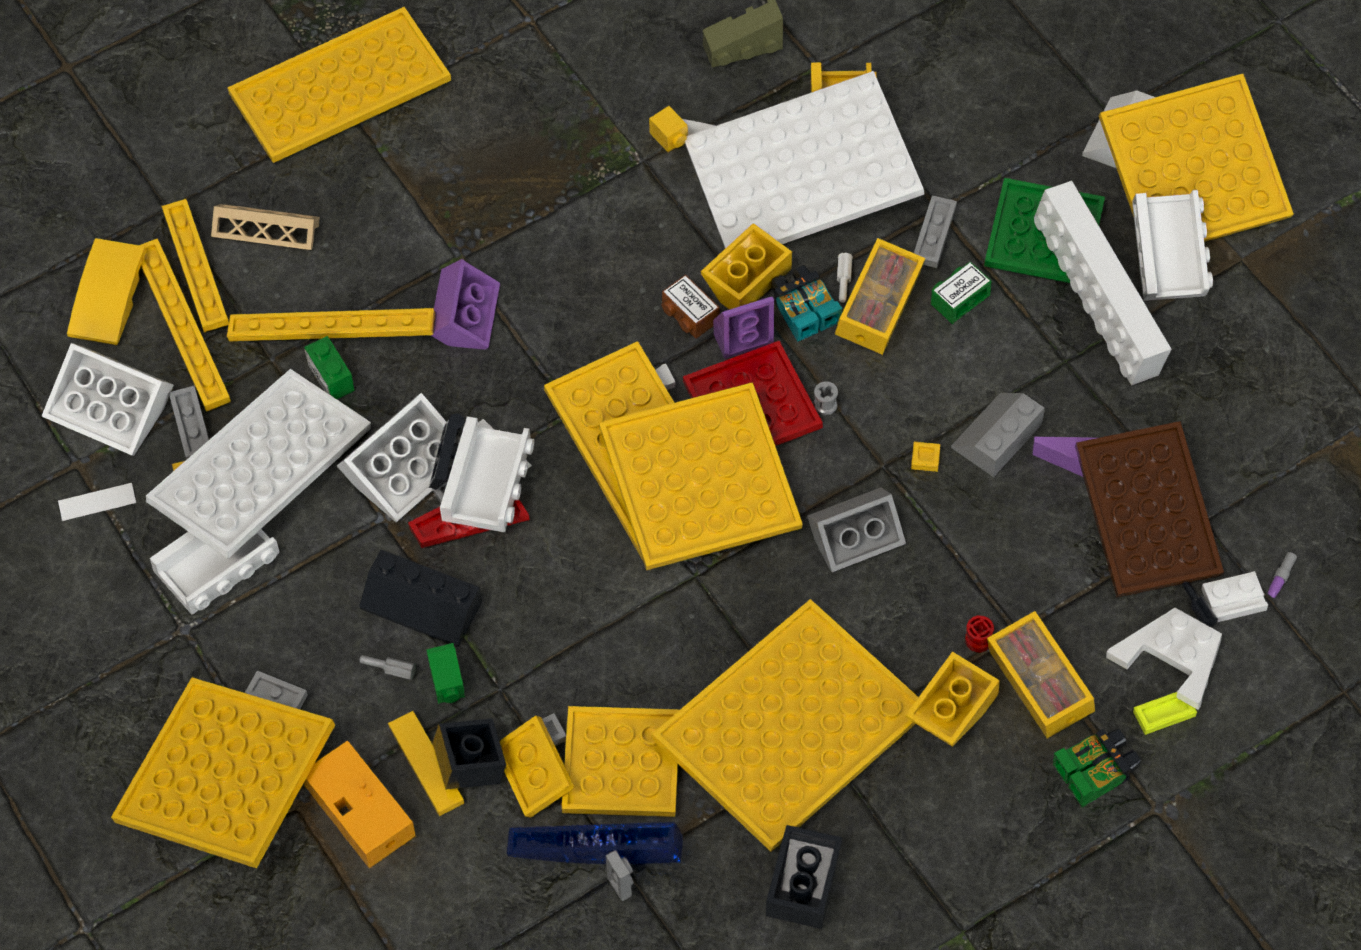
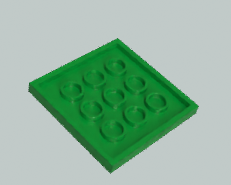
[984,178,1105,283]

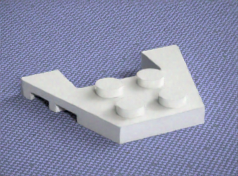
[1106,608,1222,710]

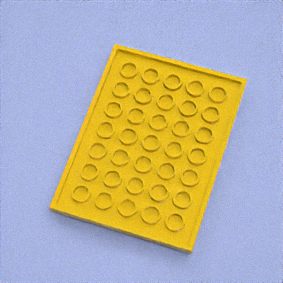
[651,599,918,852]

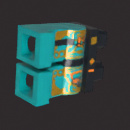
[771,265,843,342]

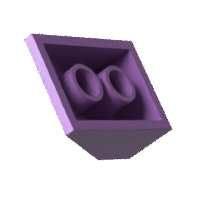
[713,297,774,359]

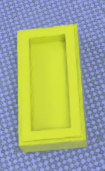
[1133,692,1197,735]

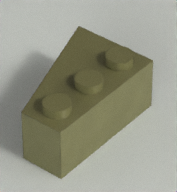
[703,0,783,67]

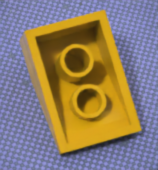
[905,652,999,747]

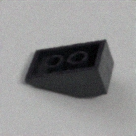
[766,825,843,929]

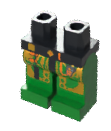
[1053,729,1141,807]

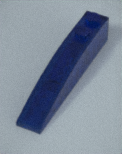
[507,822,683,864]

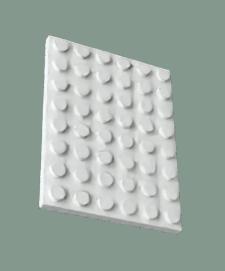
[685,71,924,248]

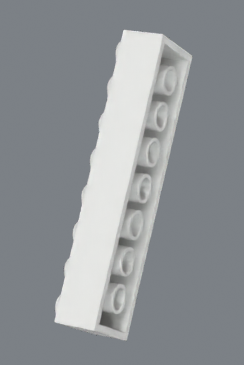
[1034,181,1171,385]

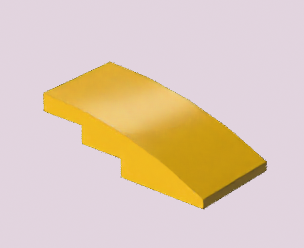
[67,238,146,345]

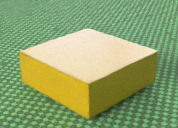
[911,442,940,472]

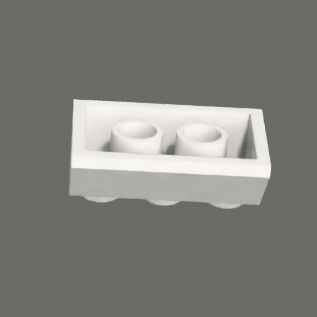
[1082,91,1155,168]

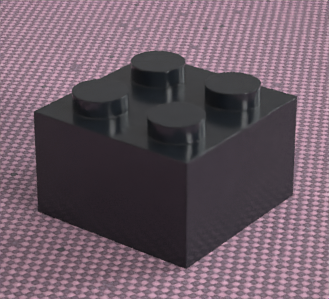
[432,718,506,790]

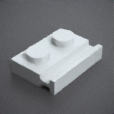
[1202,571,1268,622]

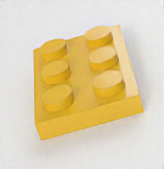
[499,716,575,818]

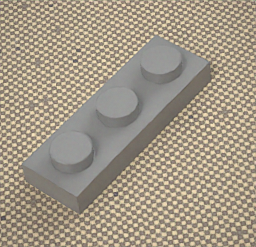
[914,195,957,268]
[169,386,209,460]

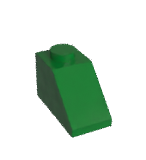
[426,643,465,704]

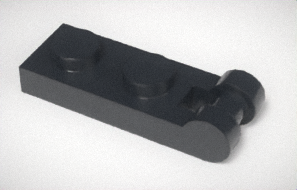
[429,413,465,491]

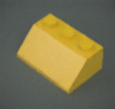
[701,223,792,310]

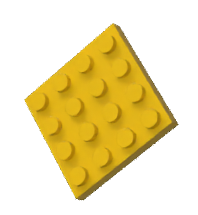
[562,706,679,817]

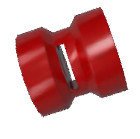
[965,616,994,653]

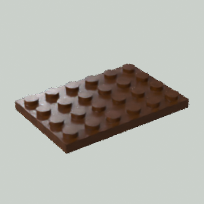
[1075,421,1224,597]

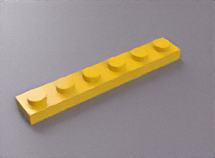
[162,199,229,332]

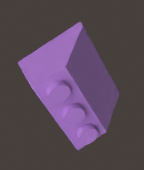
[431,259,500,349]

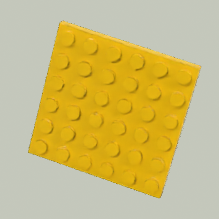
[1098,74,1294,242]
[599,383,803,570]
[111,677,335,868]

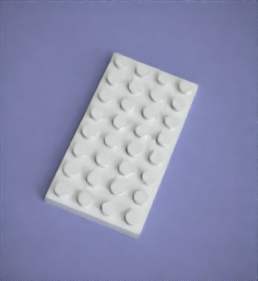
[146,369,371,559]

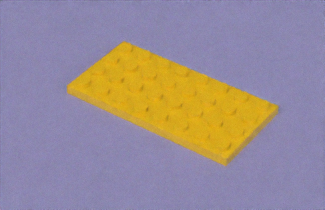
[227,7,451,163]
[544,341,674,560]

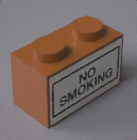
[661,275,720,339]

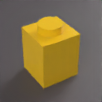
[649,106,688,152]

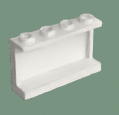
[1132,190,1213,301]
[440,416,534,532]
[150,529,279,615]

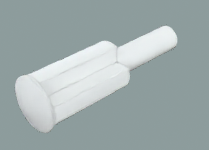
[837,253,853,303]

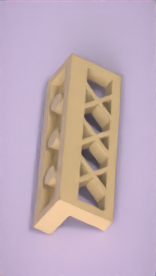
[211,204,320,250]

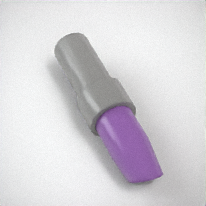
[1268,552,1297,598]

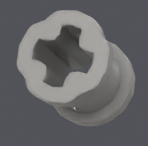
[814,381,838,415]

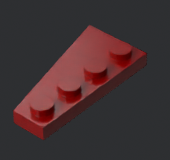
[408,500,530,548]

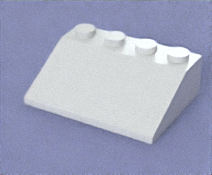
[42,343,174,456]
[337,393,460,522]

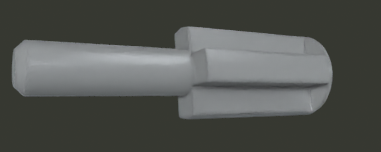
[359,655,416,680]

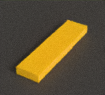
[388,711,464,816]

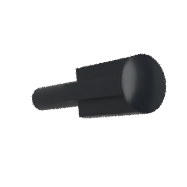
[1181,582,1218,627]

